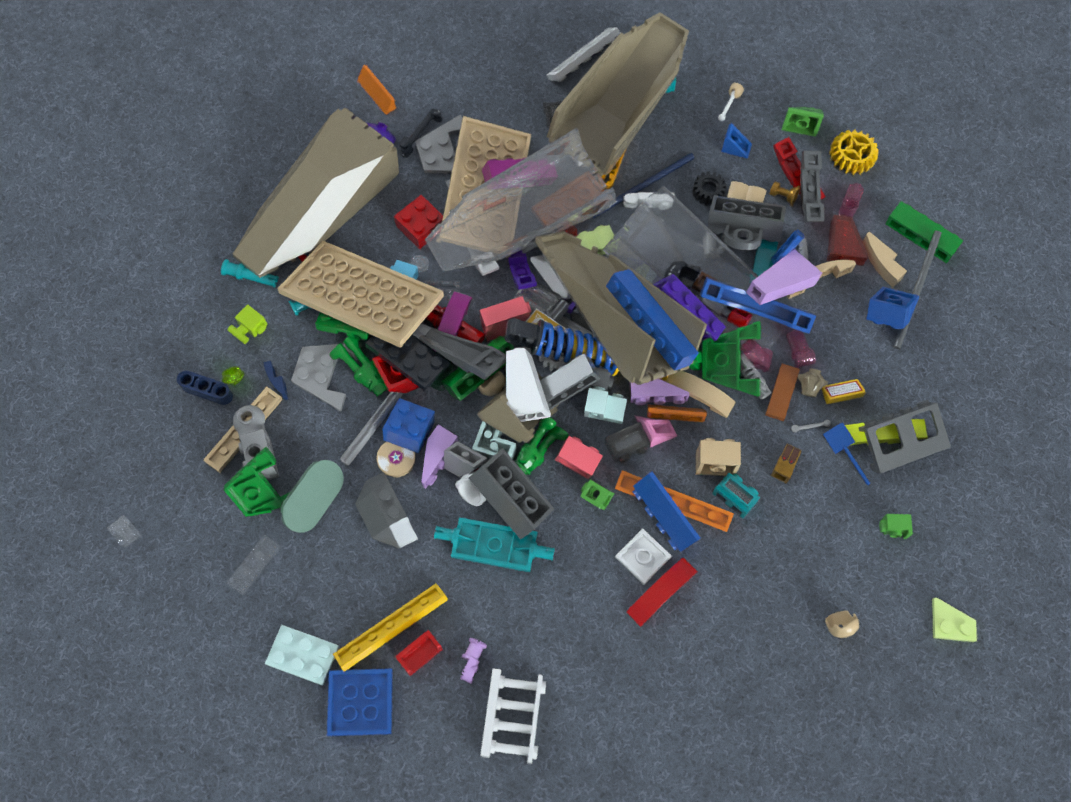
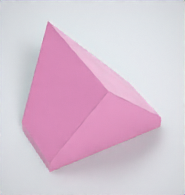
[634,415,677,448]

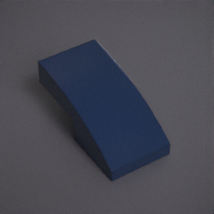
[263,361,289,400]

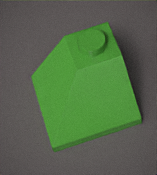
[781,107,824,137]

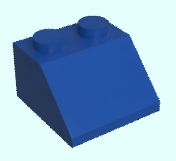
[867,287,919,329]

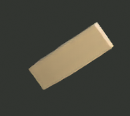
[863,232,907,288]

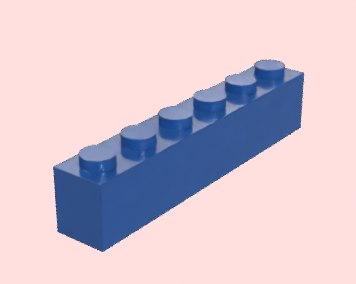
[606,269,699,371]

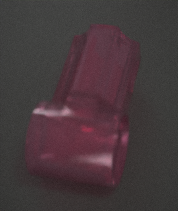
[838,183,864,220]
[786,330,816,368]
[741,339,773,372]

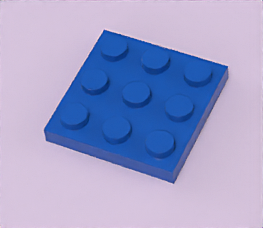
[327,669,393,736]

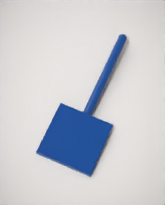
[823,422,870,485]

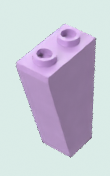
[746,249,822,305]

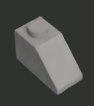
[444,441,487,477]

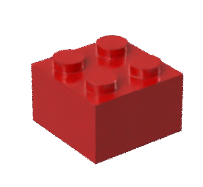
[394,195,443,249]

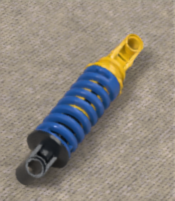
[505,318,668,381]

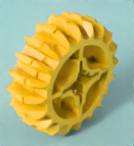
[829,129,879,175]

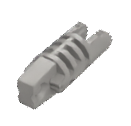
[741,353,771,399]

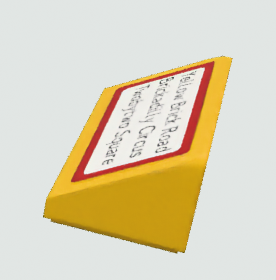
[822,379,866,404]

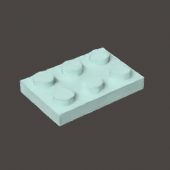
[265,625,339,686]

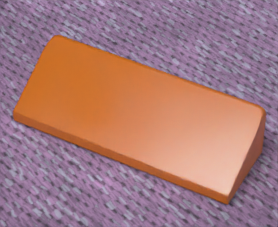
[358,65,396,115]
[647,404,707,422]

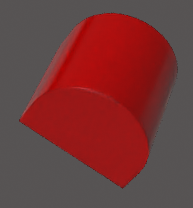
[727,308,753,328]

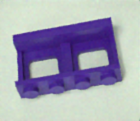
[653,274,726,341]

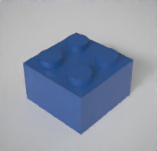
[383,398,435,454]

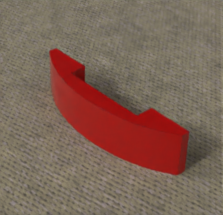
[773,137,826,200]
[626,557,698,627]

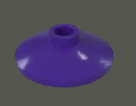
[367,122,396,143]

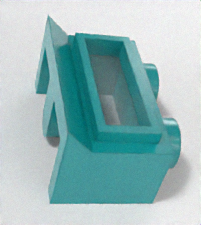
[712,473,760,518]

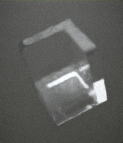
[107,515,142,548]

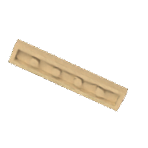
[203,387,283,473]

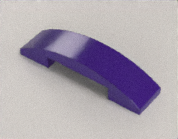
[507,248,537,290]

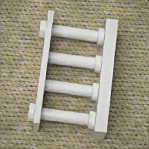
[481,669,546,764]

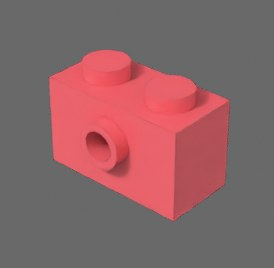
[554,436,603,479]

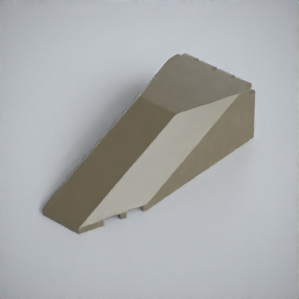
[547,13,689,176]
[233,108,399,278]
[535,231,707,385]

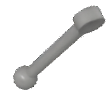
[791,420,831,433]

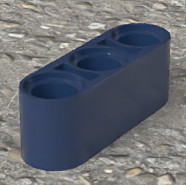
[177,371,233,405]

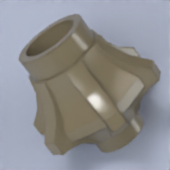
[798,368,828,398]

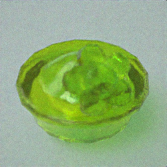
[221,366,245,386]

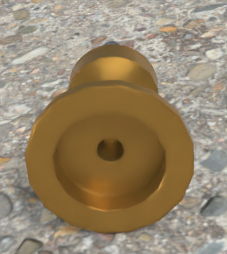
[770,181,800,207]

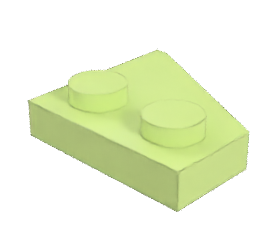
[932,598,977,642]

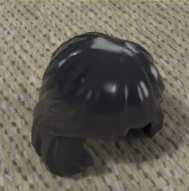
[664,261,701,290]

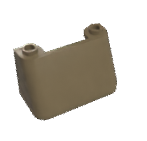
[477,372,558,443]

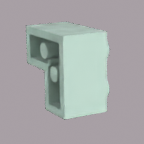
[584,386,627,424]
[472,421,516,461]

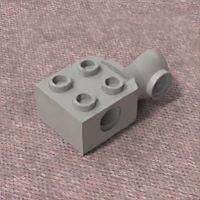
[233,405,279,480]

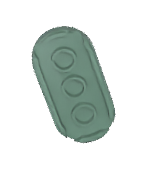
[281,460,343,533]

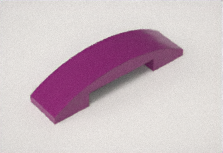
[432,291,472,362]

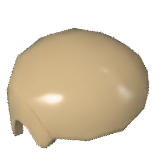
[478,371,506,396]
[825,611,859,638]

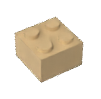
[696,438,741,476]

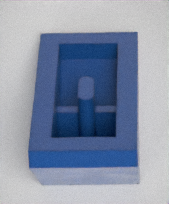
[721,123,752,158]

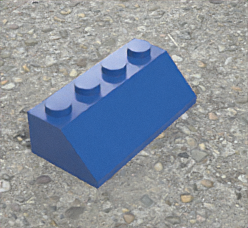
[632,472,701,552]

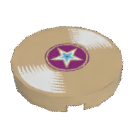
[376,442,416,478]

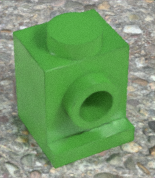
[580,480,615,510]
[879,514,913,539]

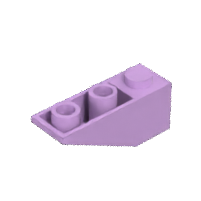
[629,379,689,405]
[422,425,459,489]

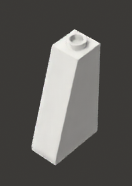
[506,347,551,422]

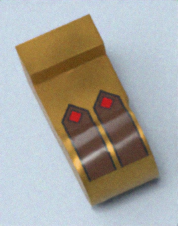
[771,443,802,483]

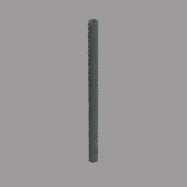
[893,231,942,350]

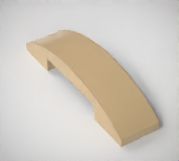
[787,260,856,299]
[665,371,736,418]

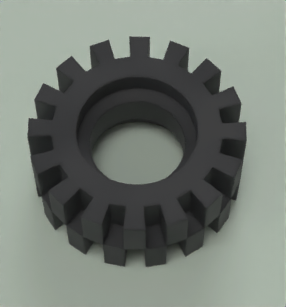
[692,171,726,206]

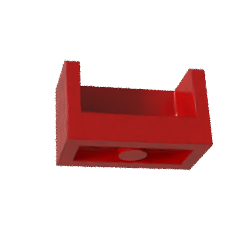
[395,630,443,676]

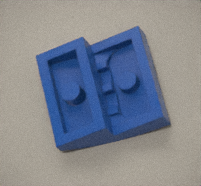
[771,229,805,264]

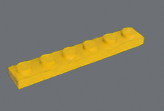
[333,583,448,672]

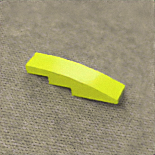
[845,419,928,445]

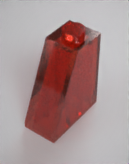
[827,214,868,266]

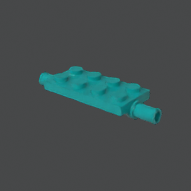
[434,517,555,572]

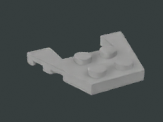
[415,115,462,174]
[291,342,362,411]

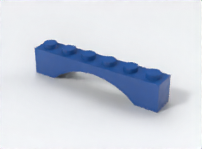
[700,277,816,334]

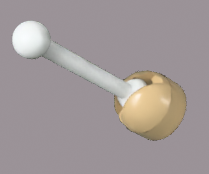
[718,83,744,121]

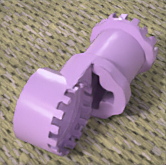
[460,638,487,683]

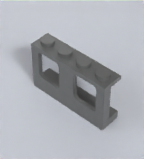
[859,400,951,473]

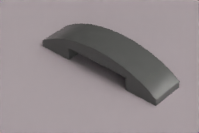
[800,151,824,222]

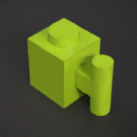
[227,304,267,344]

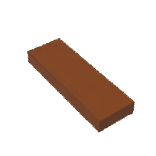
[765,363,800,421]

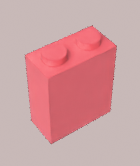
[480,296,531,341]

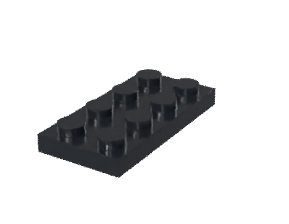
[366,334,450,391]

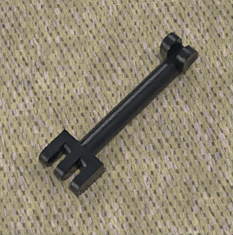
[399,109,442,158]

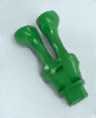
[329,335,387,397]
[514,417,569,475]

